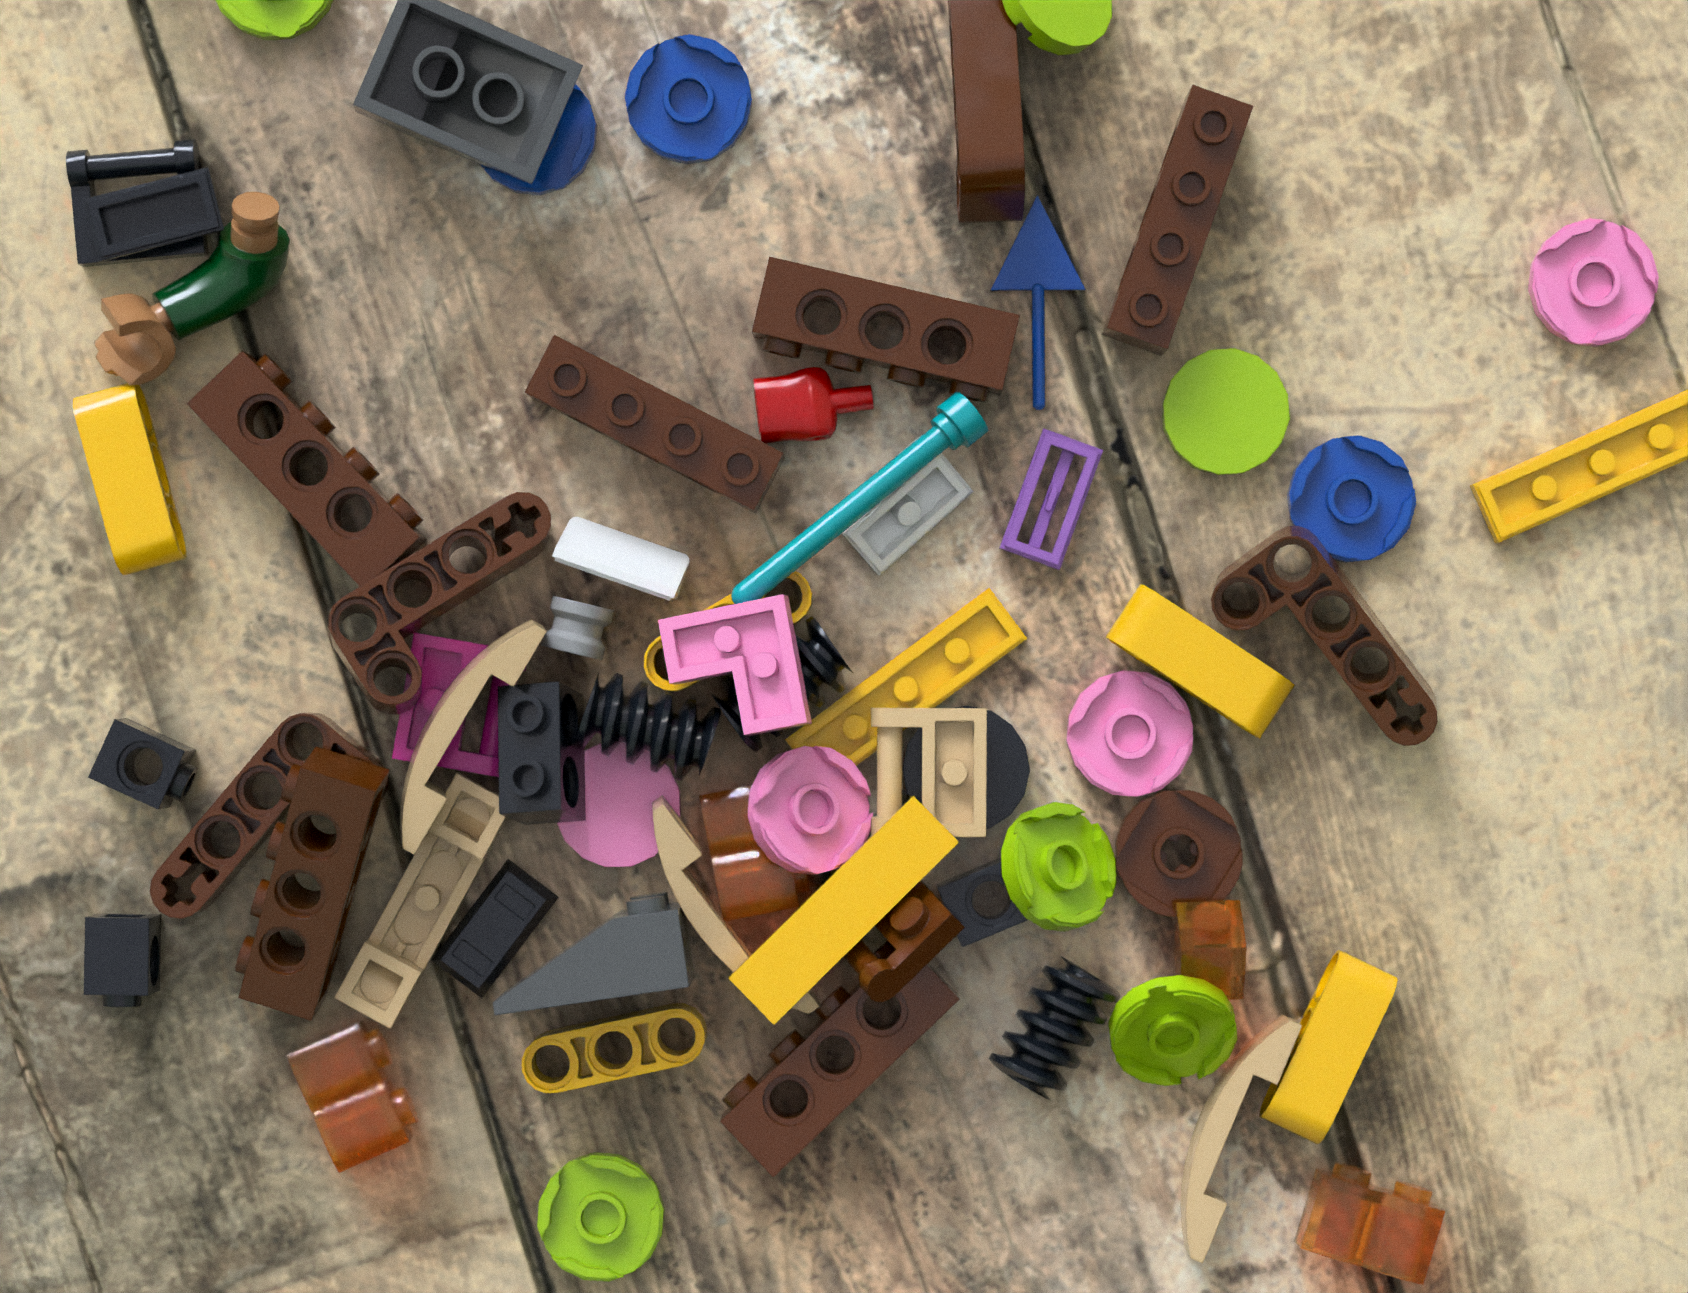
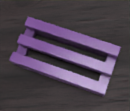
[999,428,1103,570]

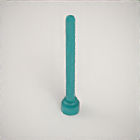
[731,391,989,604]

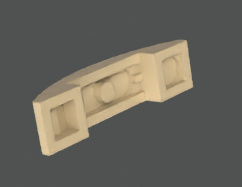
[400,619,547,854]
[334,773,507,1029]
[652,795,819,1014]
[1180,1015,1302,1263]

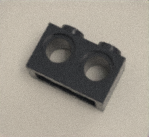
[498,681,586,825]

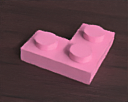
[658,594,812,736]

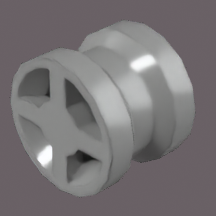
[541,596,615,660]

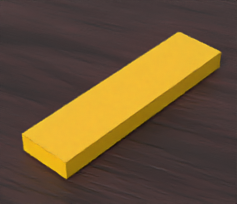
[1470,389,1688,543]
[785,588,1027,766]
[728,796,959,1025]

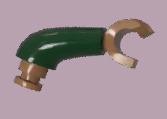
[94,191,290,385]

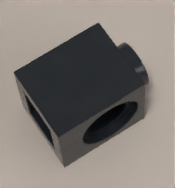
[88,718,198,810]
[936,858,1028,947]
[84,913,161,1007]

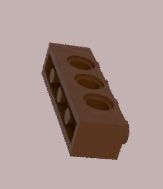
[1102,85,1253,356]
[752,256,1020,402]
[525,335,785,513]
[187,351,427,586]
[235,746,390,1021]
[720,941,960,1177]

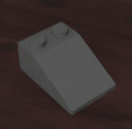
[353,0,583,184]
[493,892,695,1016]

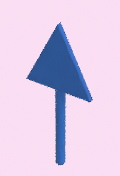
[990,195,1086,410]

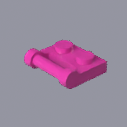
[392,632,527,777]

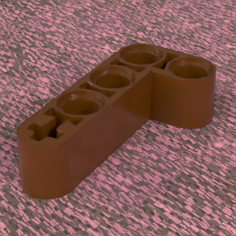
[948,0,1025,224]
[328,492,551,715]
[1211,526,1438,746]
[150,712,389,919]

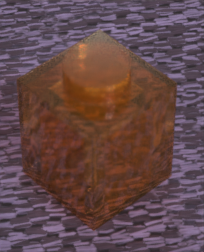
[1173,900,1247,1000]

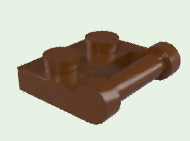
[843,880,965,1002]

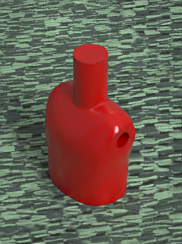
[753,367,874,444]

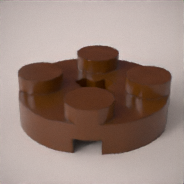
[1115,790,1243,917]

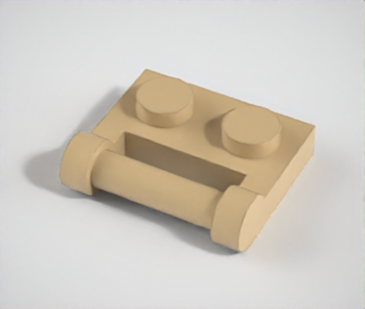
[870,708,987,837]

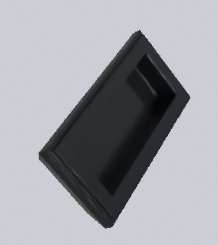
[83,167,225,262]
[432,859,559,998]

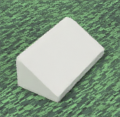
[842,435,974,575]
[552,517,690,602]

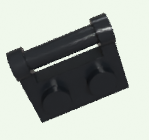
[66,139,209,267]

